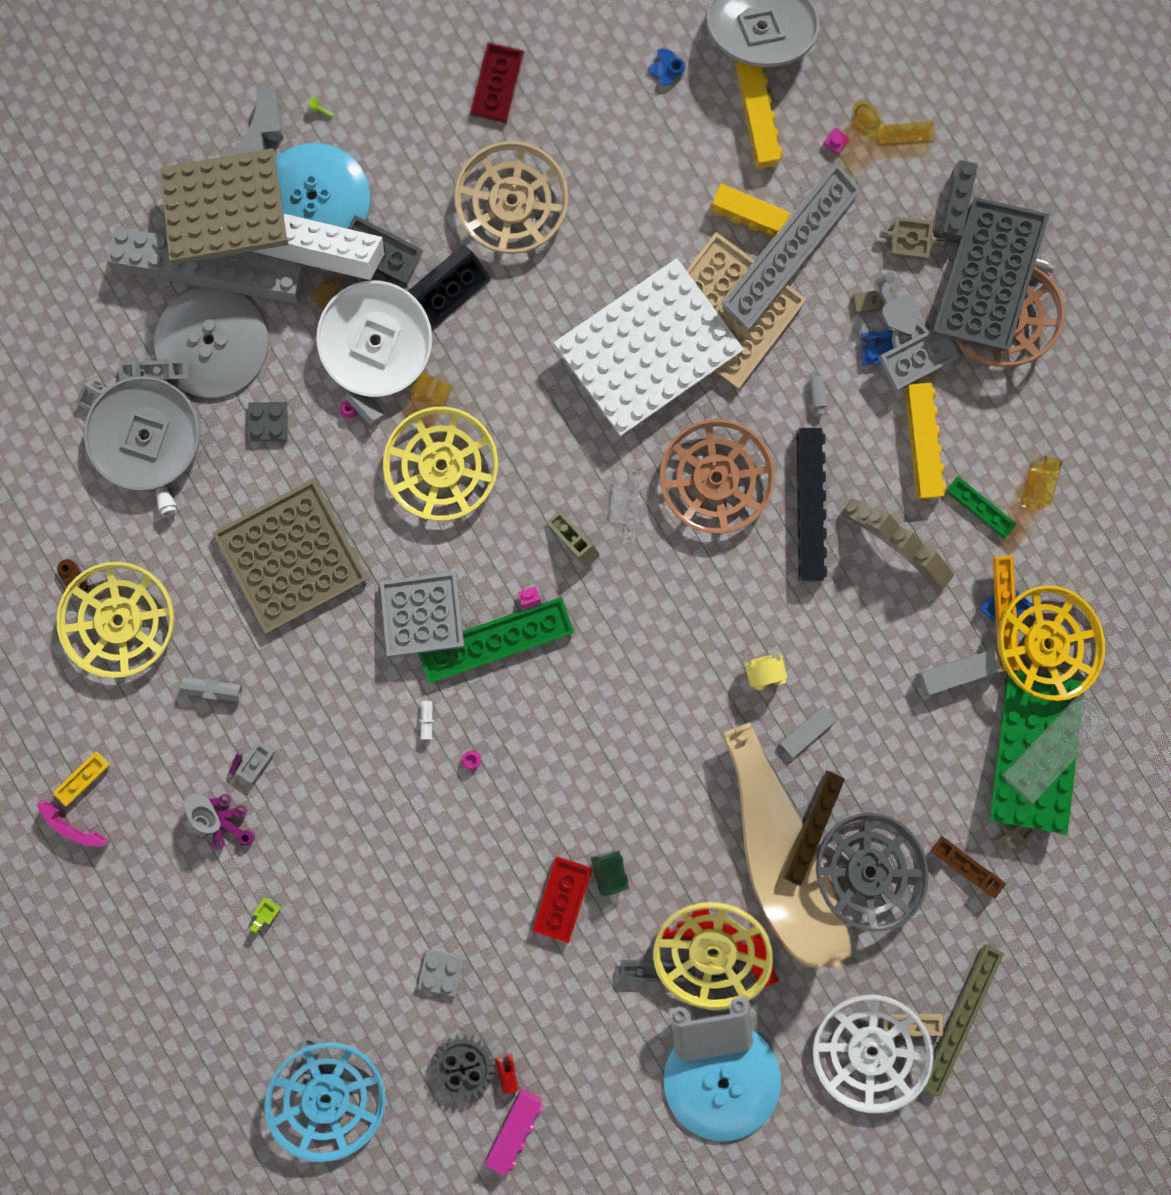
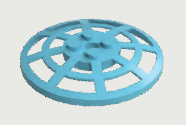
[265,1042,385,1162]

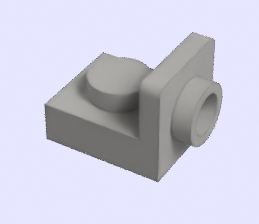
[76,380,107,411]

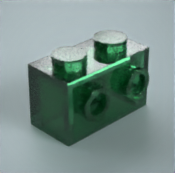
[590,851,629,895]

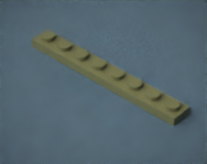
[923,944,1004,1097]

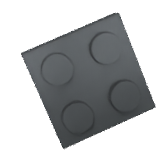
[248,402,288,441]

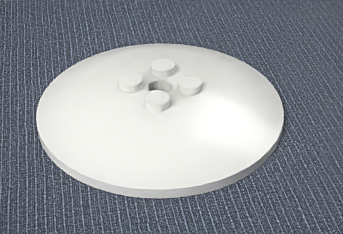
[317,281,432,397]

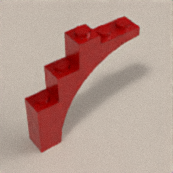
[655,908,780,988]

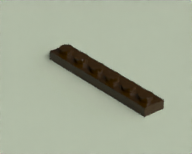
[781,770,845,886]

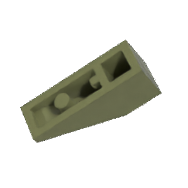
[546,510,600,568]

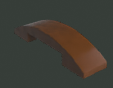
[930,835,1007,899]

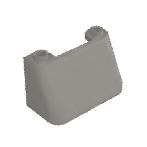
[669,995,753,1061]

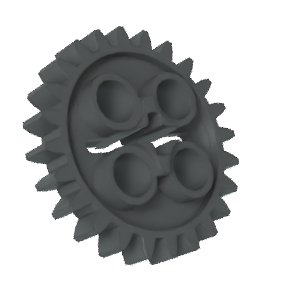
[431,1034,495,1101]

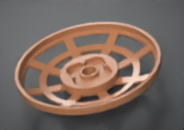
[954,266,1065,367]
[660,419,775,534]

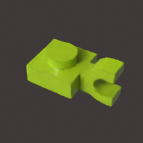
[250,897,282,933]

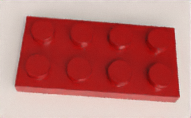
[532,856,593,943]

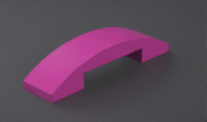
[37,800,111,846]

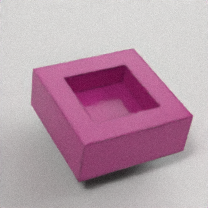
[822,127,850,155]
[518,586,542,610]

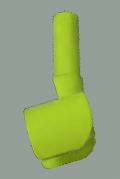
[308,97,333,118]

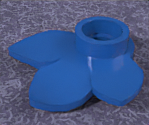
[648,49,686,85]

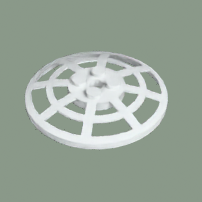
[813,995,933,1113]

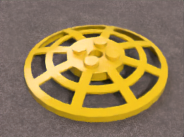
[998,585,1105,701]

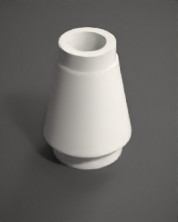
[156,487,177,517]

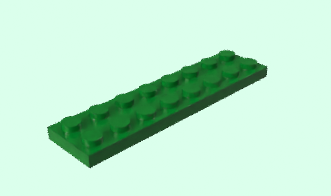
[419,597,575,683]

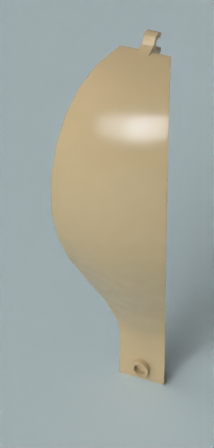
[722,723,851,971]

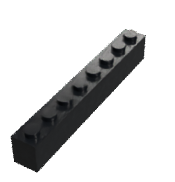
[796,428,827,582]

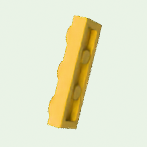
[52,751,111,806]

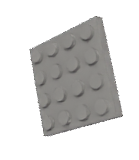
[380,571,465,658]

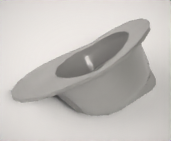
[184,794,220,838]

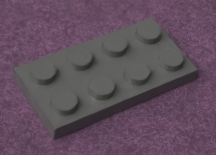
[348,215,423,284]

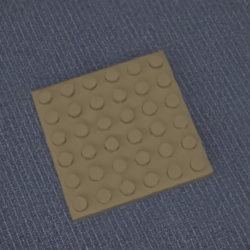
[160,148,288,265]
[212,479,369,634]

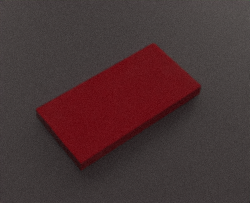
[470,42,524,124]

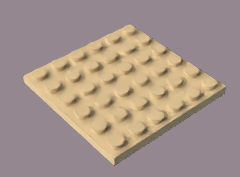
[686,232,807,390]

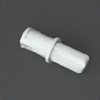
[419,701,434,739]

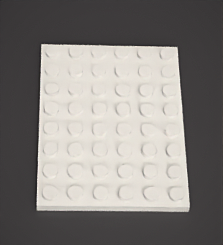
[553,258,744,437]

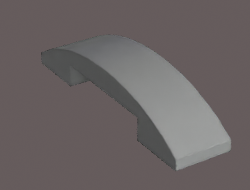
[118,359,189,381]

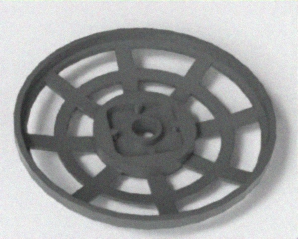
[816,813,929,932]

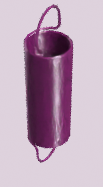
[228,749,243,780]

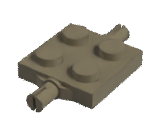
[879,216,945,260]

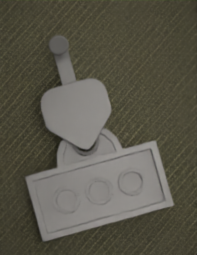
[875,271,960,391]

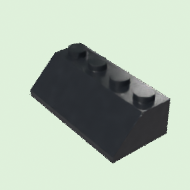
[407,244,491,327]

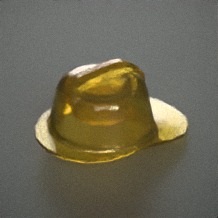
[850,100,886,139]

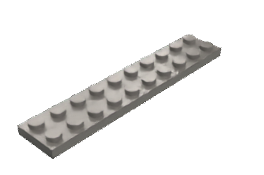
[720,162,861,330]

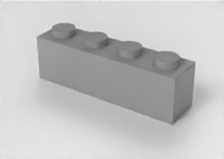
[917,649,1002,697]

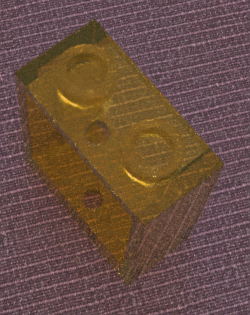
[1021,456,1063,512]

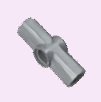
[180,677,243,701]

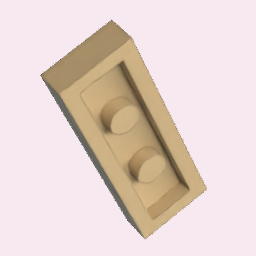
[882,1014,943,1036]

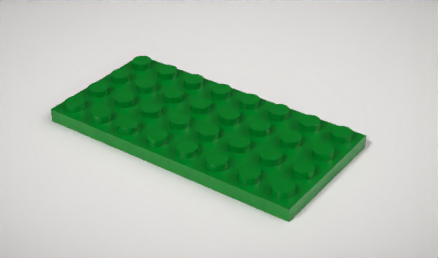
[988,670,1084,835]

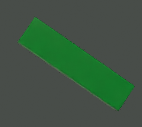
[946,476,1017,539]

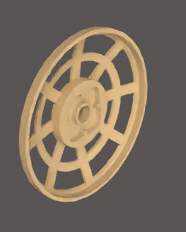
[455,141,568,254]

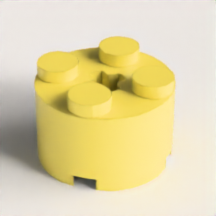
[744,654,788,690]

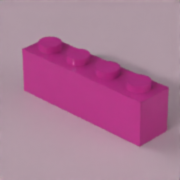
[485,1088,544,1176]

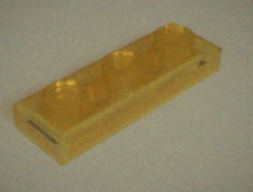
[876,122,935,146]

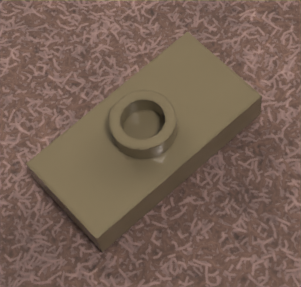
[853,289,892,313]

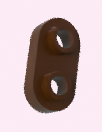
[57,559,89,592]

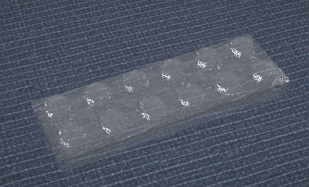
[1002,693,1110,804]

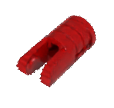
[495,1053,519,1094]

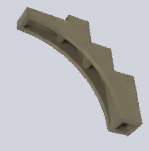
[841,498,955,590]

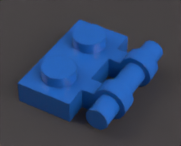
[861,329,894,366]

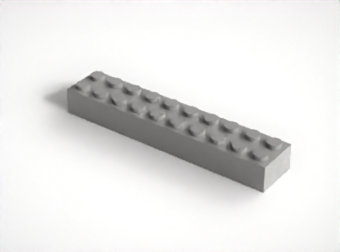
[106,227,307,304]

